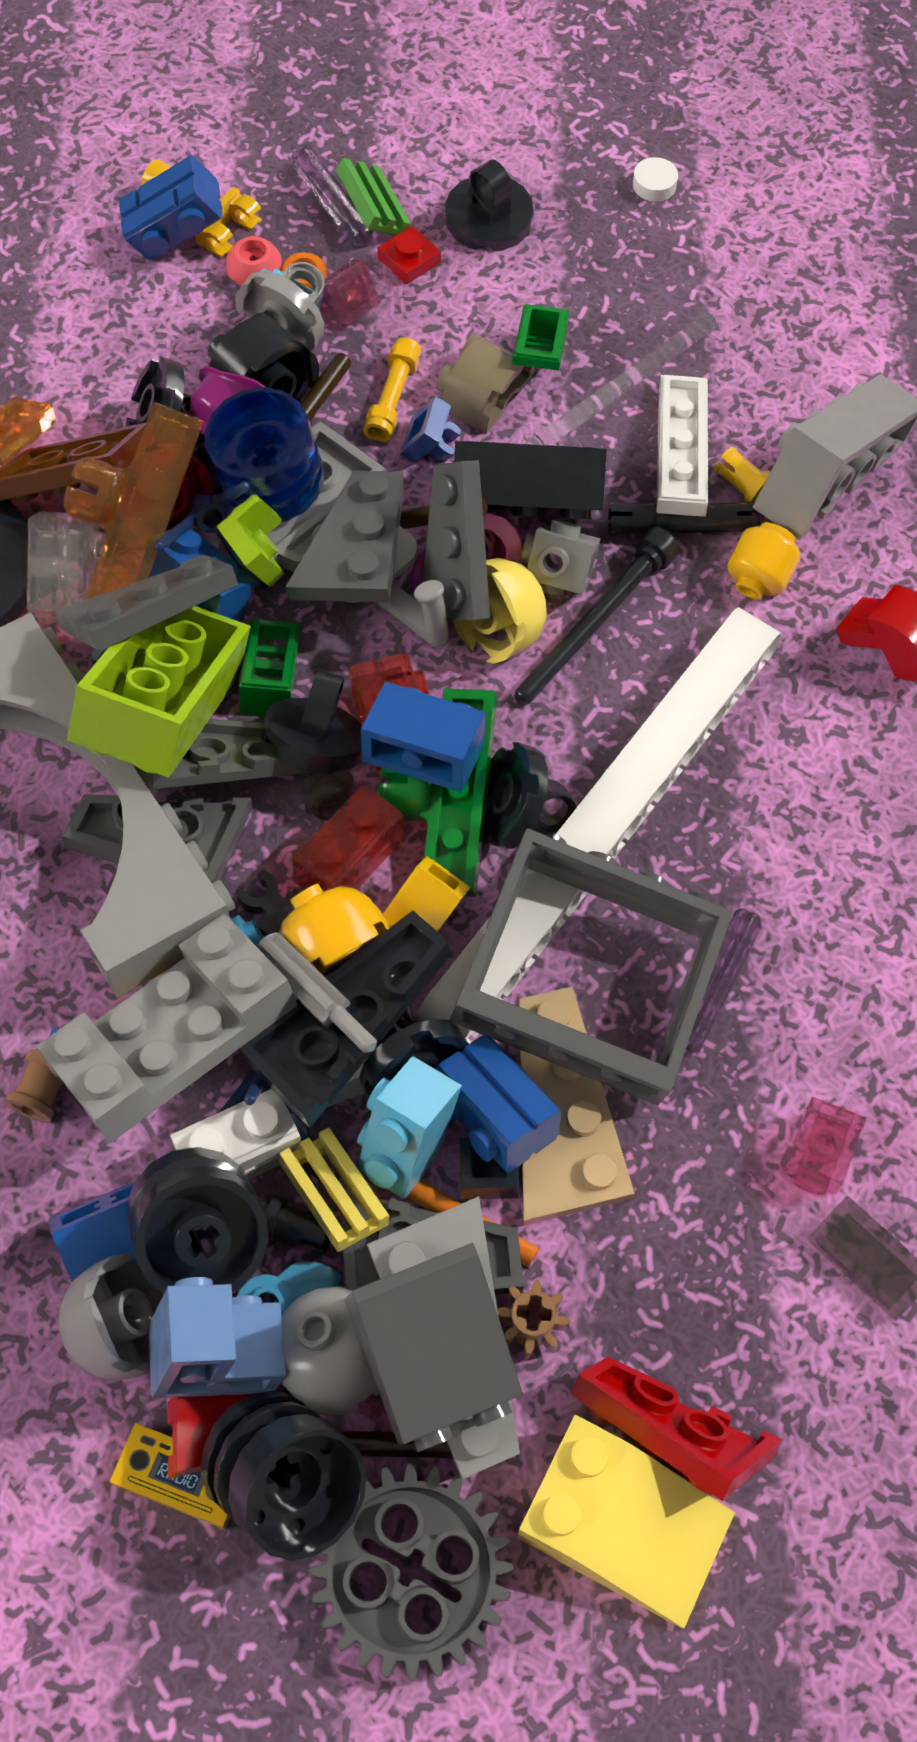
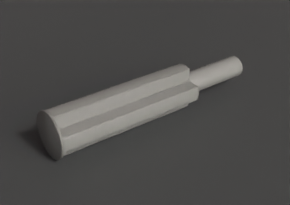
[257,933,377,1053]

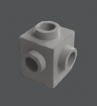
[520,519,601,595]

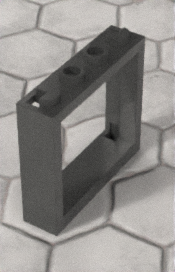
[450,828,733,1106]

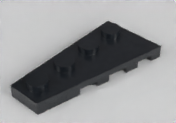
[238,910,452,1128]

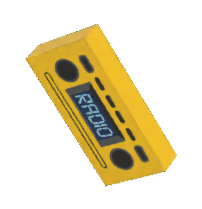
[110,1423,229,1530]

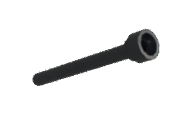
[514,527,680,705]

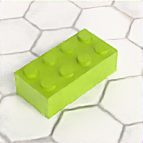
[67,606,251,778]

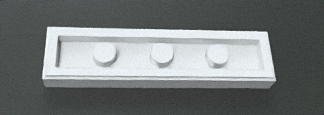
[656,375,708,517]

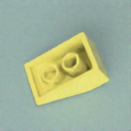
[516,1415,735,1629]

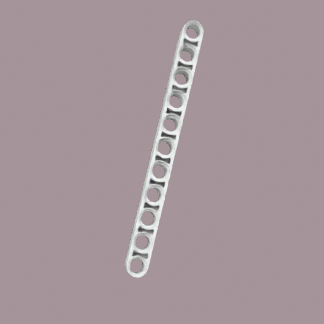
[415,607,782,1044]

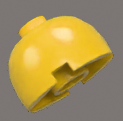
[279,884,390,975]

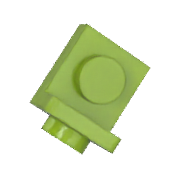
[217,494,285,587]

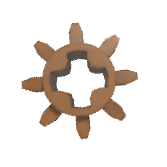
[497,1280,570,1359]

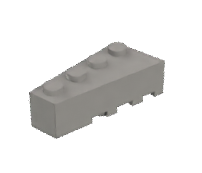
[753,374,917,541]
[367,1196,520,1479]

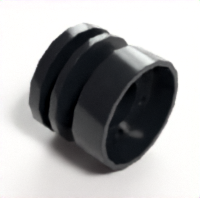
[201,1390,367,1561]

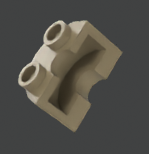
[436,333,535,434]

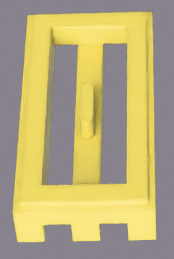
[279,1128,389,1252]

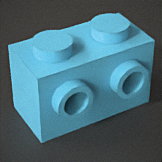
[357,1056,462,1199]

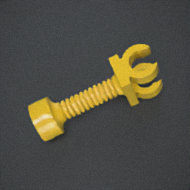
[141,159,262,257]

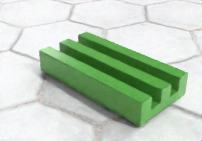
[336,158,411,236]

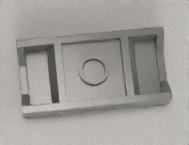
[36,913,298,1144]

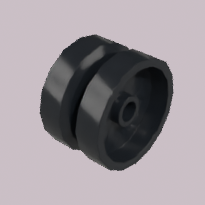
[126,1147,269,1293]

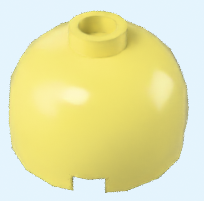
[453,558,547,664]

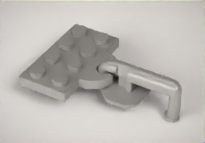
[191,421,449,648]

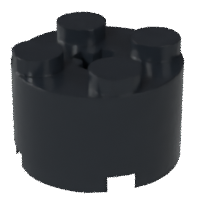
[208,313,319,417]

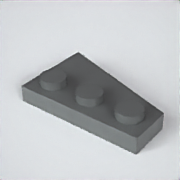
[423,460,490,621]
[285,471,404,602]
[54,555,238,651]
[152,719,311,789]
[62,795,252,883]

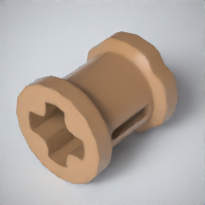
[4,1049,63,1123]

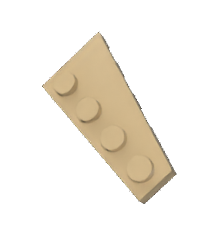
[519,987,635,1226]

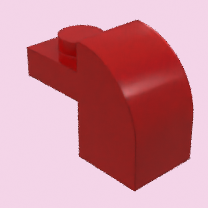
[835,585,917,681]

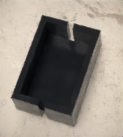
[454,440,607,519]

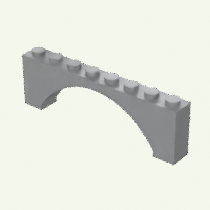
[0,612,235,998]

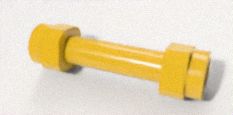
[363,337,421,442]

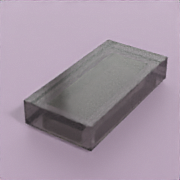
[807,1195,917,1321]

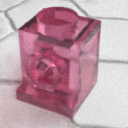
[782,1097,867,1195]

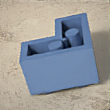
[148,1277,286,1398]

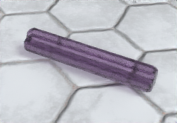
[292,146,374,248]
[685,908,762,1053]

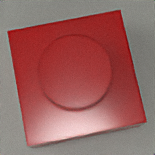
[377,225,441,285]

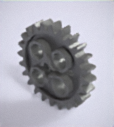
[309,1463,513,1681]

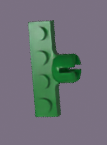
[378,688,498,897]

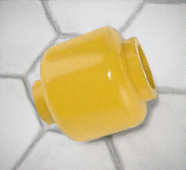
[727,522,801,600]

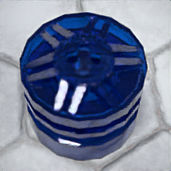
[204,387,324,522]

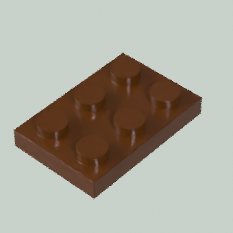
[0,422,156,505]

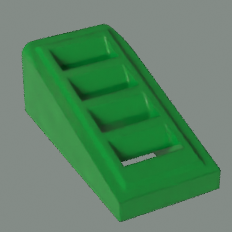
[512,304,569,371]
[239,619,301,717]

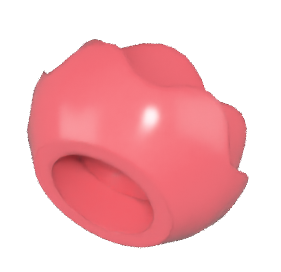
[226,236,282,286]

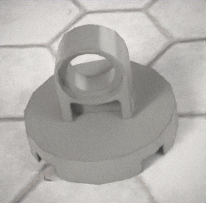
[235,262,325,351]

